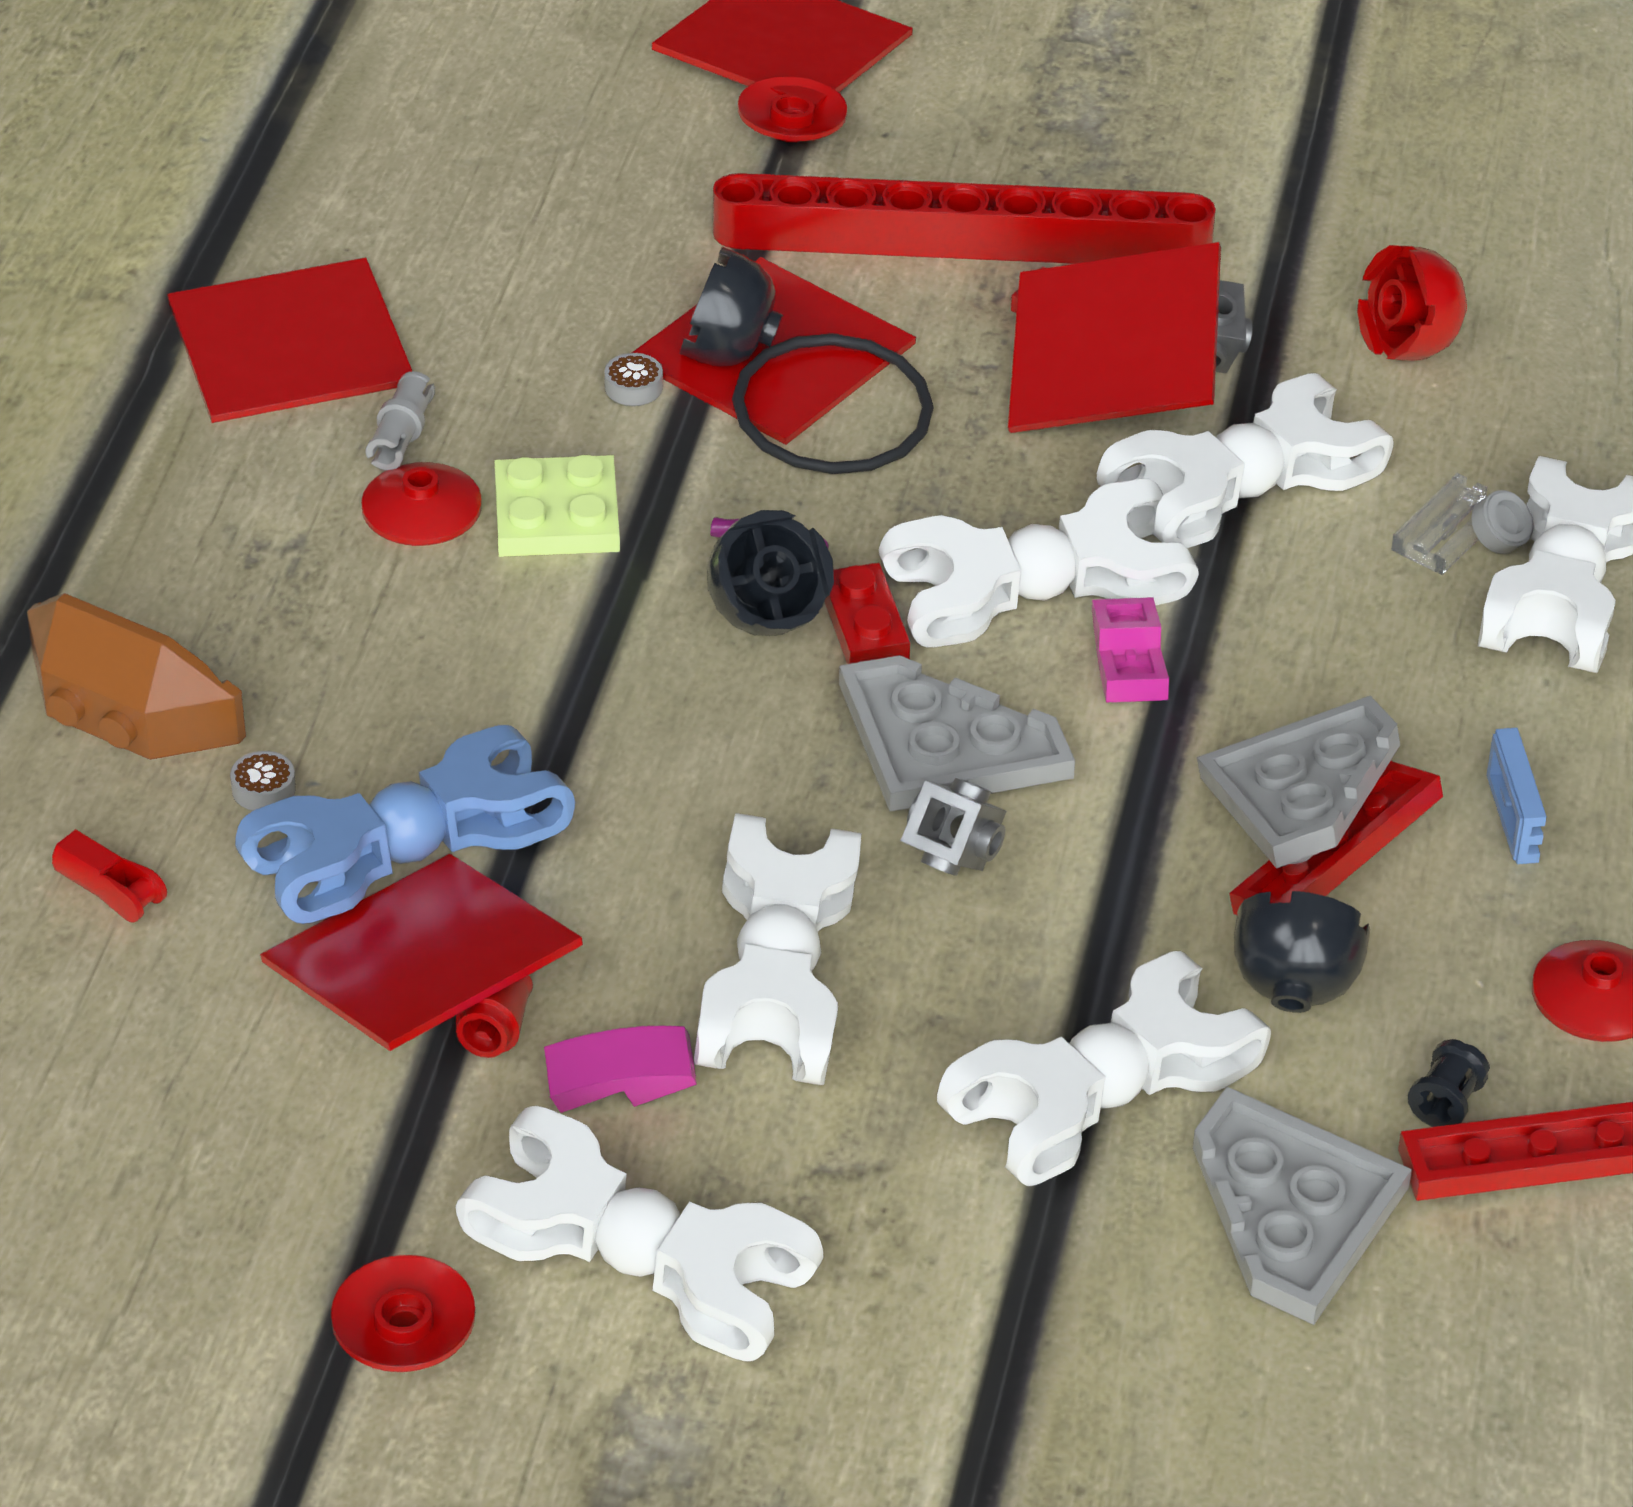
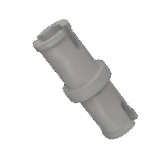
[366,371,435,470]

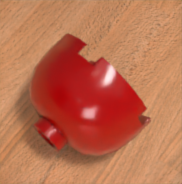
[1357,245,1467,361]

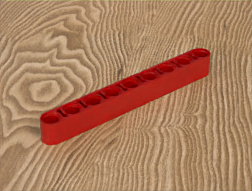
[713,173,1216,264]

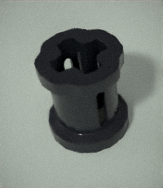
[1407,1039,1490,1127]

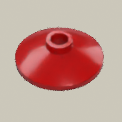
[738,76,847,142]
[361,462,482,546]
[1532,940,1633,1042]
[331,1255,476,1372]

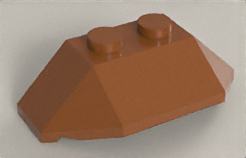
[27,593,246,760]

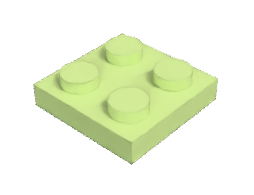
[494,455,620,557]

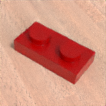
[824,562,910,664]

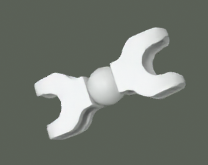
[1097,373,1393,548]
[1478,456,1633,673]
[879,479,1199,647]
[694,813,861,1085]
[937,951,1271,1186]
[456,1106,824,1361]

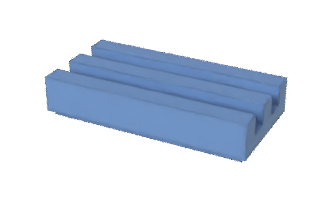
[1486,728,1547,864]

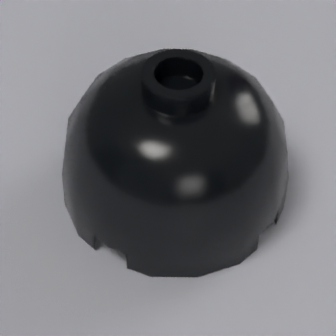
[679,247,783,367]
[707,510,834,636]
[1234,891,1370,1013]

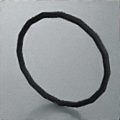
[732,333,934,474]

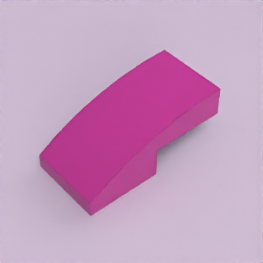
[1092,597,1169,703]
[544,1025,697,1113]

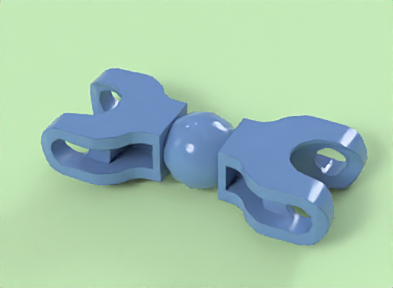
[235,725,575,924]

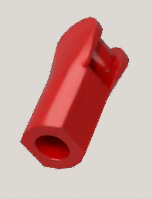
[52,829,168,923]

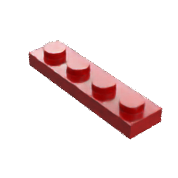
[1229,761,1443,915]
[1398,1102,1633,1201]

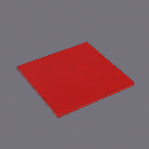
[652,0,913,111]
[1008,242,1221,433]
[167,257,412,423]
[632,257,916,445]
[260,853,583,1051]

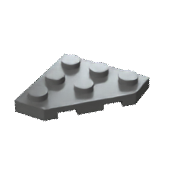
[839,655,1075,811]
[1197,695,1400,868]
[1193,1087,1412,1325]

